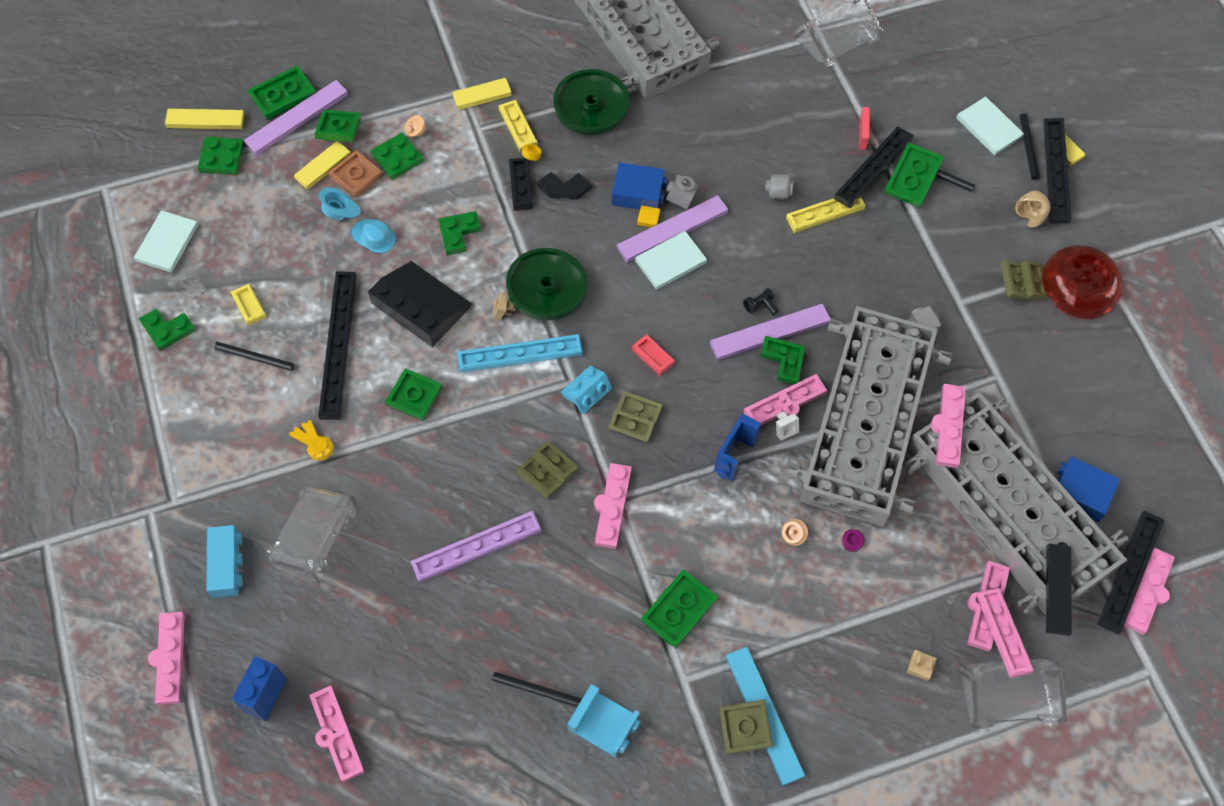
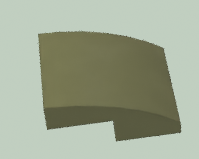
[1001,259,1048,301]
[608,391,663,443]
[516,441,579,499]

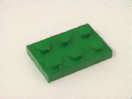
[248,65,316,120]
[884,142,944,208]
[640,569,718,650]

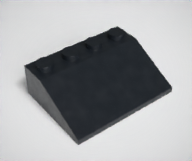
[368,261,472,348]

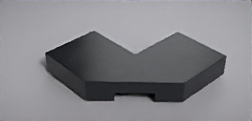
[537,172,592,199]

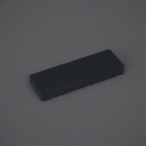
[509,158,533,211]

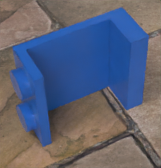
[714,413,761,481]

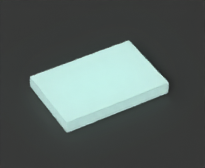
[956,97,1024,156]
[134,210,198,273]
[635,231,707,290]

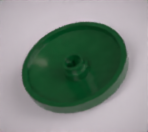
[553,69,629,135]
[506,248,587,320]

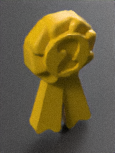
[289,420,334,460]

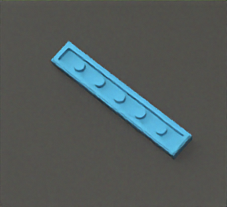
[457,334,583,373]
[726,647,805,786]

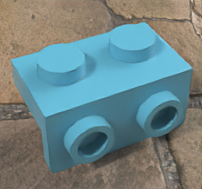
[561,366,612,414]

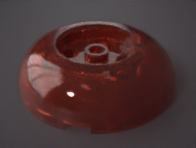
[1042,245,1123,319]

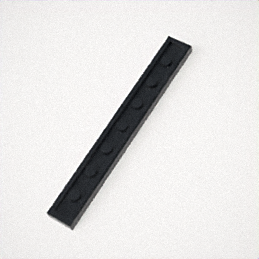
[318,271,357,420]

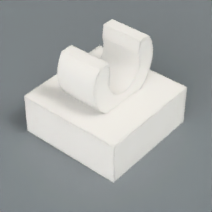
[776,412,799,441]

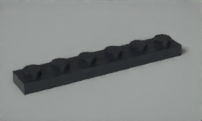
[1043,118,1071,223]
[834,126,914,208]
[1097,511,1165,635]

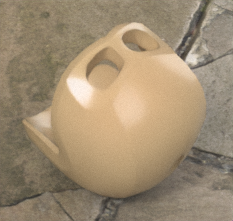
[1015,191,1051,227]

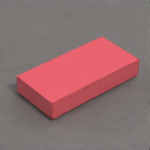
[859,107,870,150]
[632,334,675,376]

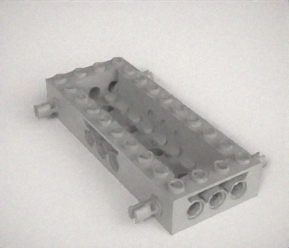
[574,0,719,100]
[784,306,952,527]
[902,392,1129,615]

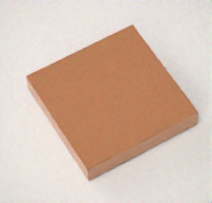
[328,150,384,198]

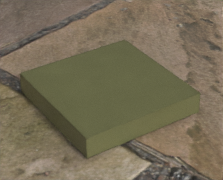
[719,699,774,755]

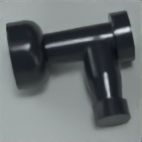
[743,288,779,315]

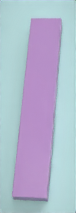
[244,80,348,156]
[617,195,728,263]
[710,304,830,361]
[410,511,542,583]

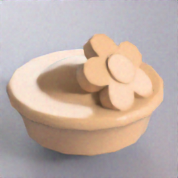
[404,115,426,137]
[782,519,808,546]

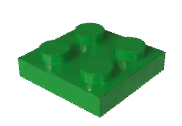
[315,110,361,142]
[370,132,424,180]
[197,137,245,175]
[385,368,443,421]

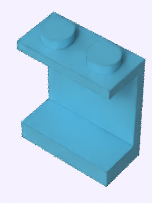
[567,684,641,758]

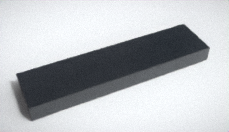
[1046,543,1072,636]

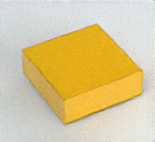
[637,205,660,228]

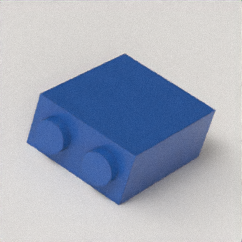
[612,162,667,209]
[1057,456,1120,522]
[232,656,287,721]

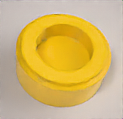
[522,144,542,161]

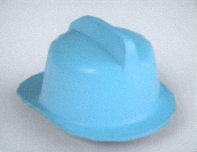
[319,187,361,221]
[352,219,396,253]

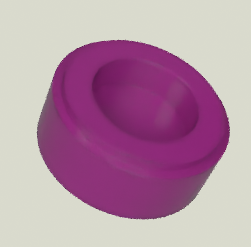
[841,529,865,552]

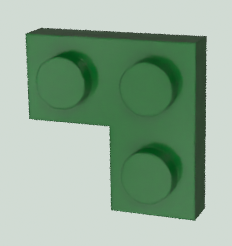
[438,211,481,255]
[138,308,196,351]
[760,336,805,385]

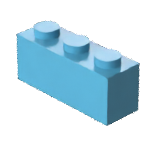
[207,525,243,598]

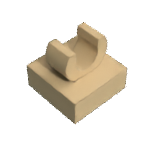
[493,292,515,320]
[906,650,937,681]

